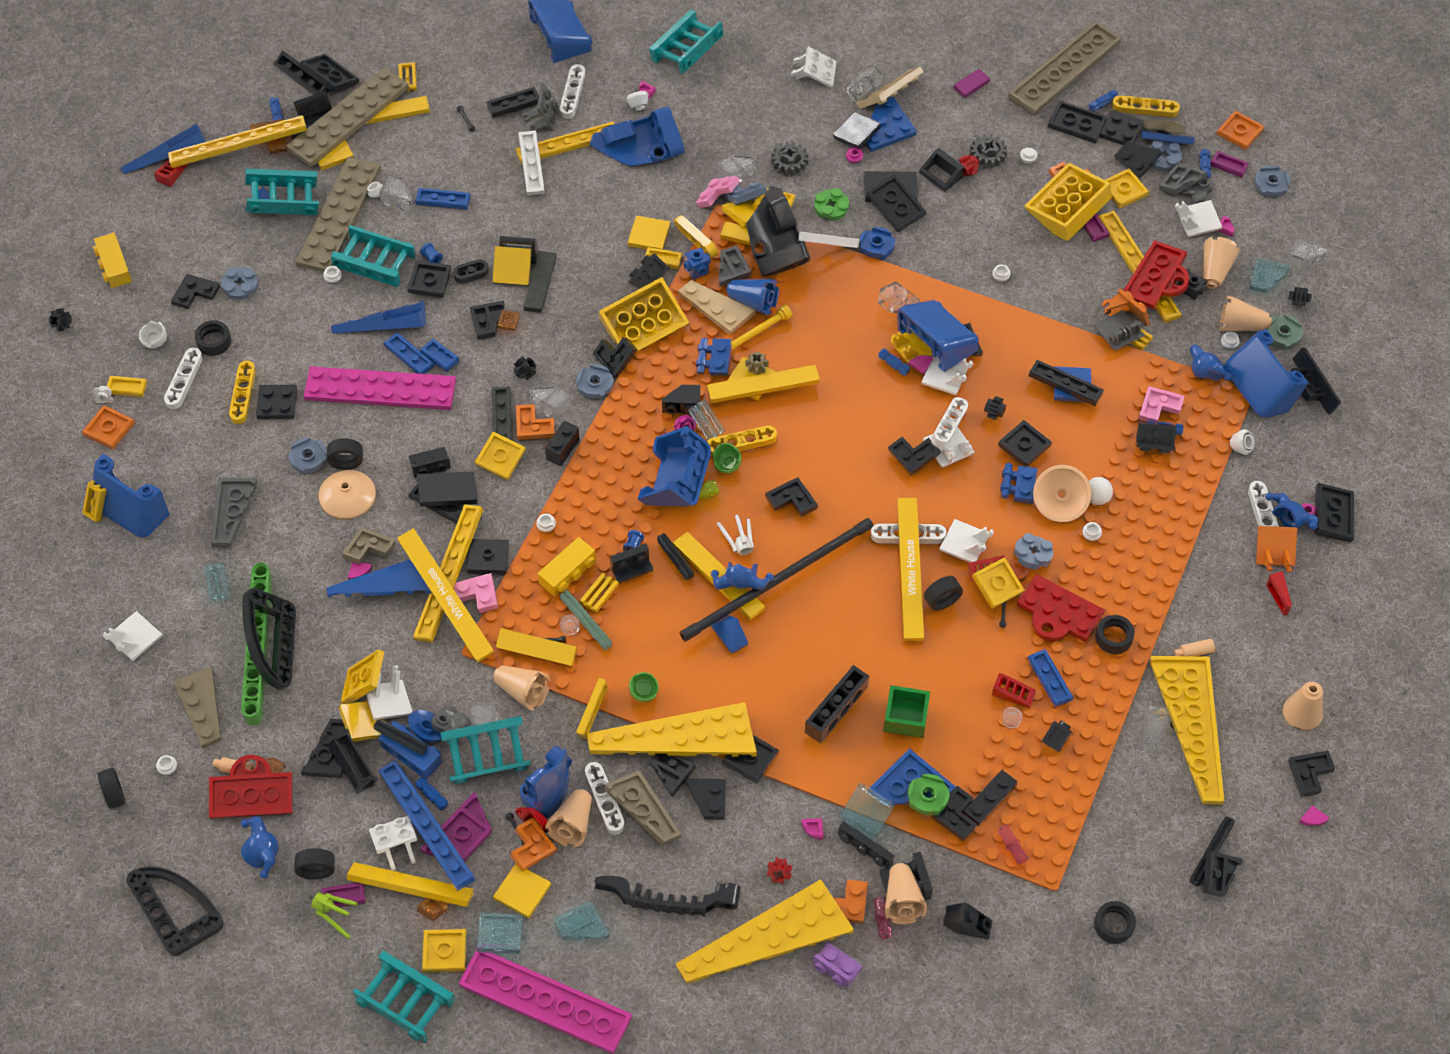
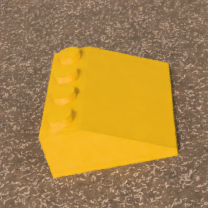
[1024,163,1112,242]
[598,277,689,352]

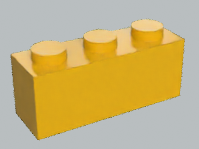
[93,232,132,288]
[537,537,596,597]

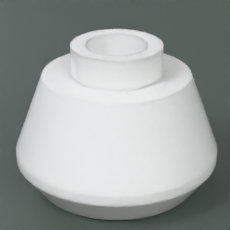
[626,91,649,111]
[1230,429,1255,455]

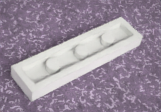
[519,130,545,196]

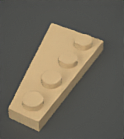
[857,66,923,109]
[678,280,755,335]

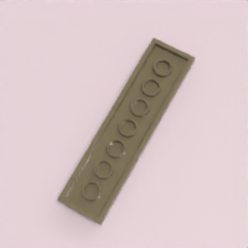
[1008,21,1121,115]
[286,67,409,167]
[296,157,381,272]

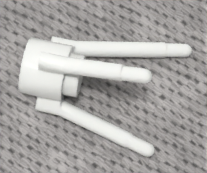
[717,515,754,555]

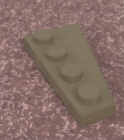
[174,666,221,749]
[604,770,681,846]

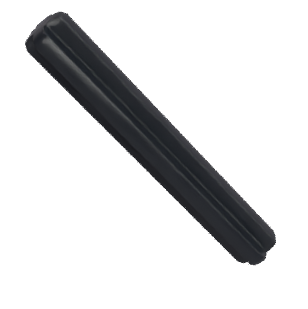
[1189,816,1235,886]

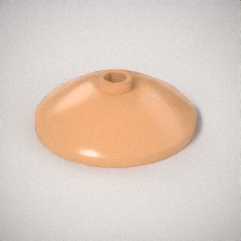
[1033,465,1091,522]
[318,470,376,519]

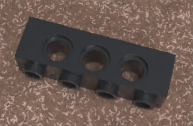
[805,665,869,744]

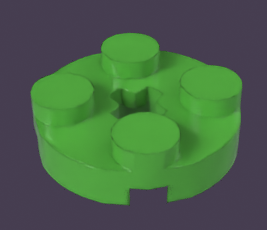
[814,188,849,221]
[908,774,950,815]

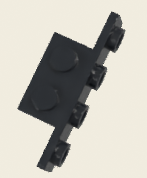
[1290,347,1341,414]

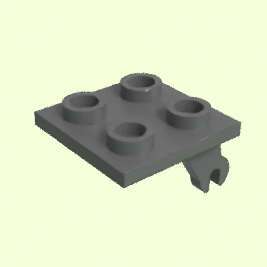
[522,83,558,133]

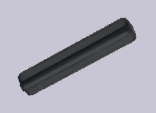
[657,533,694,580]
[373,719,428,755]

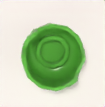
[712,443,742,474]
[628,672,659,703]

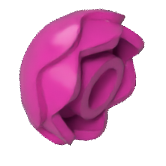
[674,415,696,431]

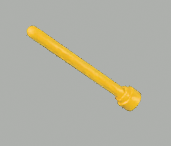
[731,305,793,350]

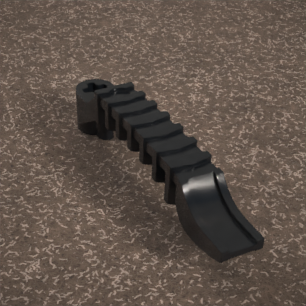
[594,876,741,917]

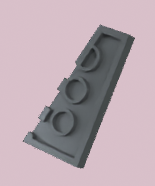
[211,478,258,547]

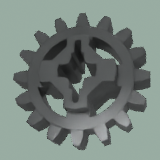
[969,134,1007,168]
[771,141,808,176]

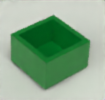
[883,685,931,738]

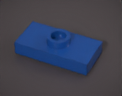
[420,339,460,372]

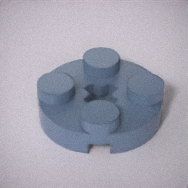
[1149,140,1182,172]
[1254,165,1290,197]
[221,267,258,300]
[576,364,614,399]
[288,438,327,474]
[1014,533,1053,569]

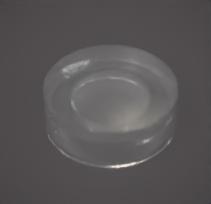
[560,615,580,635]
[1002,707,1023,728]

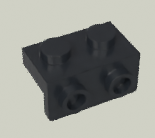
[1135,422,1177,453]

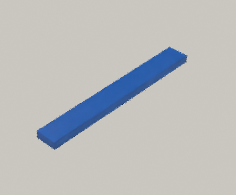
[378,760,476,891]

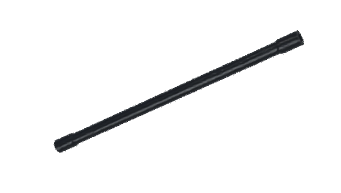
[679,518,874,642]

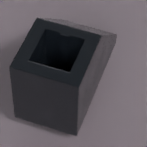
[662,384,701,415]
[943,902,993,940]

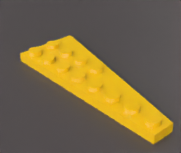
[1150,656,1224,805]
[587,702,757,757]
[676,879,854,984]

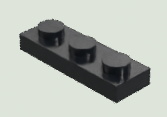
[486,87,539,118]
[963,770,1018,827]
[838,821,895,868]

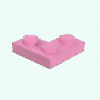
[696,175,740,208]
[1139,386,1185,423]
[454,573,499,613]

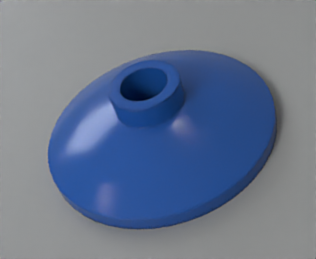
[408,710,442,742]

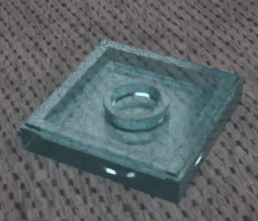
[839,782,895,840]
[477,913,522,954]

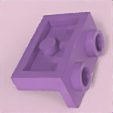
[813,942,863,988]

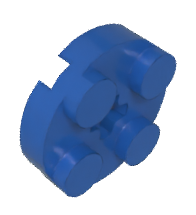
[859,227,895,260]

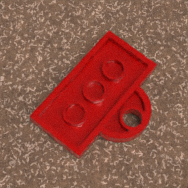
[1123,240,1189,309]
[1017,574,1105,642]
[209,755,293,819]

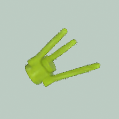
[311,892,357,939]

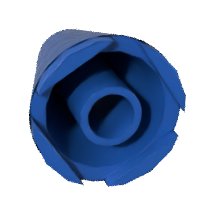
[727,279,779,315]

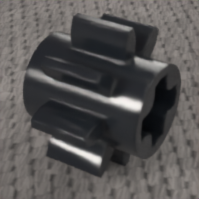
[1288,287,1312,306]
[49,308,72,331]
[514,356,536,380]
[984,396,1007,420]

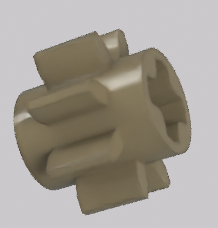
[745,351,769,375]

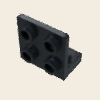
[880,852,933,901]

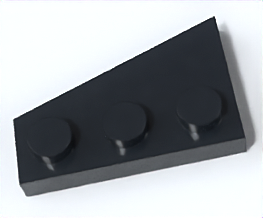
[301,719,346,778]

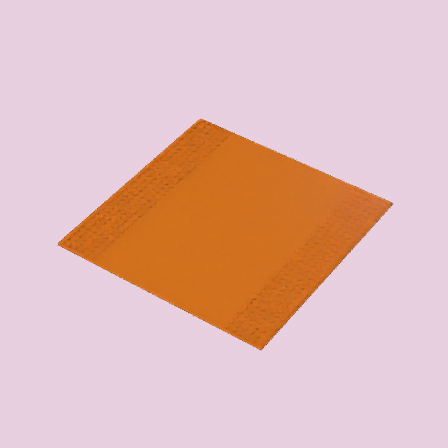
[462,204,1250,891]

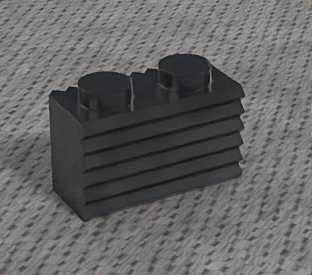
[544,421,580,466]

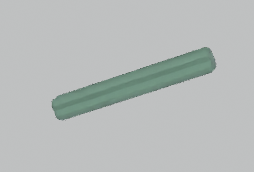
[560,590,613,650]

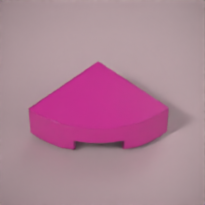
[639,81,656,99]
[1217,215,1235,237]
[908,355,934,374]
[348,562,372,580]
[1299,805,1329,826]
[801,818,823,840]

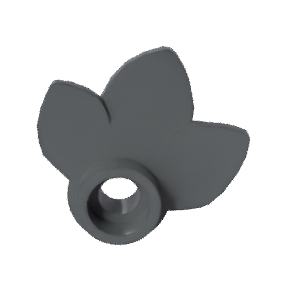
[1179,178,1214,204]
[431,706,470,738]

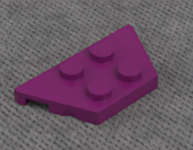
[420,792,492,862]

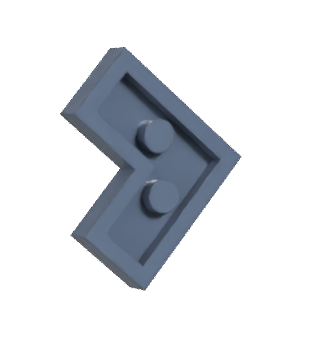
[722,182,767,204]

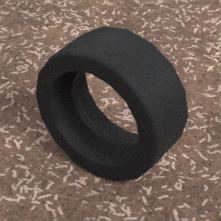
[195,320,231,356]
[327,438,363,470]
[924,576,963,611]
[1095,615,1135,654]
[97,767,125,809]
[294,848,335,879]
[1094,901,1136,944]

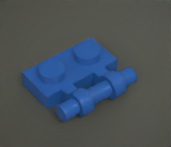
[696,338,732,375]
[1000,463,1037,504]

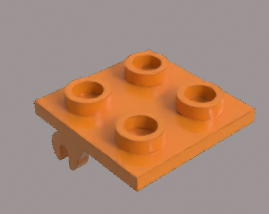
[1102,288,1150,327]
[1256,526,1297,572]

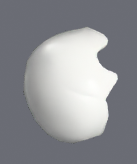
[139,321,167,349]
[1089,477,1113,505]

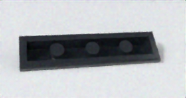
[273,50,331,95]

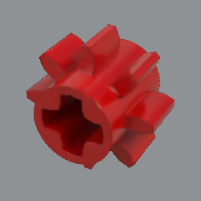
[959,154,979,176]
[766,857,793,884]

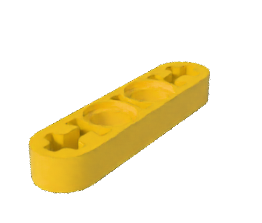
[1112,96,1180,117]
[673,215,719,259]
[229,361,256,424]
[707,426,777,457]

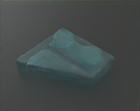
[1249,258,1291,293]
[553,900,610,939]

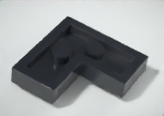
[171,274,220,309]
[592,337,638,378]
[888,436,941,476]
[765,477,818,517]
[1288,750,1335,797]
[931,786,977,842]

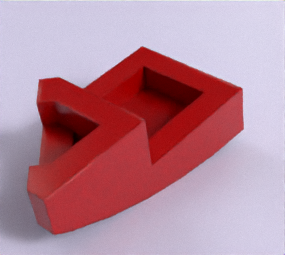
[514,807,549,833]

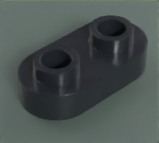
[453,259,489,283]

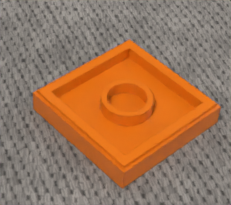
[1217,110,1265,150]
[82,405,135,450]

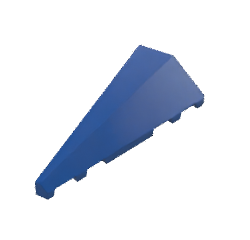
[120,123,207,174]
[330,300,426,333]
[326,559,431,598]

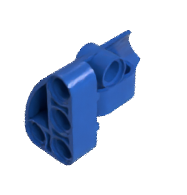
[589,106,685,167]
[519,746,573,819]

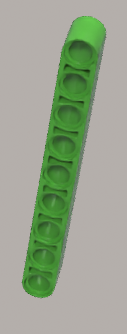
[241,562,272,725]

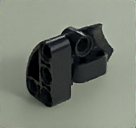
[746,186,811,277]

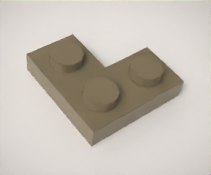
[1143,120,1186,136]
[342,527,395,565]

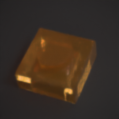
[498,310,520,331]
[417,898,448,921]

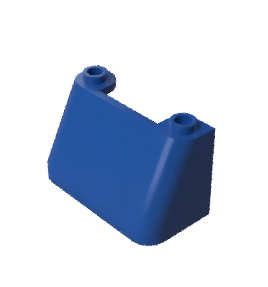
[528,0,593,63]
[897,300,979,372]
[1224,329,1308,418]
[638,426,711,507]
[92,453,170,538]

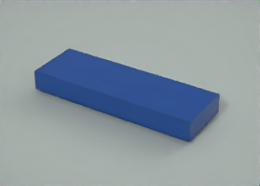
[1141,131,1195,144]
[415,188,471,210]
[384,332,434,374]
[1027,649,1074,707]

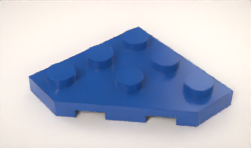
[866,97,917,152]
[868,748,956,805]

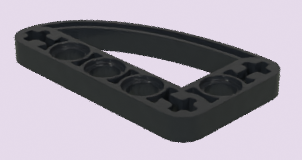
[242,588,296,690]
[126,866,224,956]

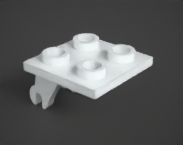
[791,46,837,88]
[1175,200,1222,238]
[921,356,973,395]
[923,427,975,468]
[939,519,994,562]
[103,611,163,661]
[366,665,413,720]
[369,816,417,871]

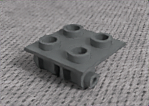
[1093,310,1145,351]

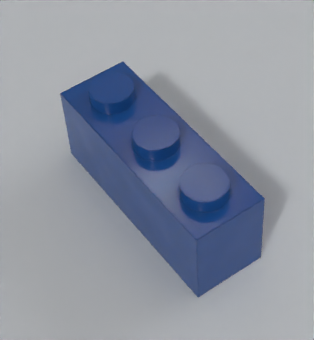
[378,721,442,780]

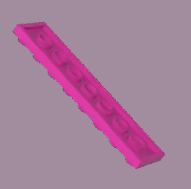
[304,366,456,410]
[459,947,632,1054]

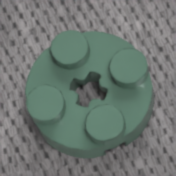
[1266,315,1303,350]

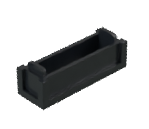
[327,729,378,794]

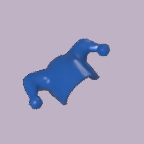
[1190,344,1232,381]
[1265,492,1319,530]
[711,562,774,590]
[241,816,279,878]

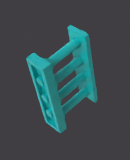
[649,9,724,74]
[245,169,319,215]
[331,225,416,288]
[441,715,531,784]
[353,950,455,1042]

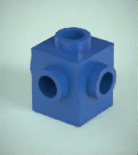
[683,248,711,280]

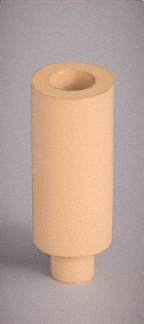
[1174,639,1215,656]
[213,757,255,774]

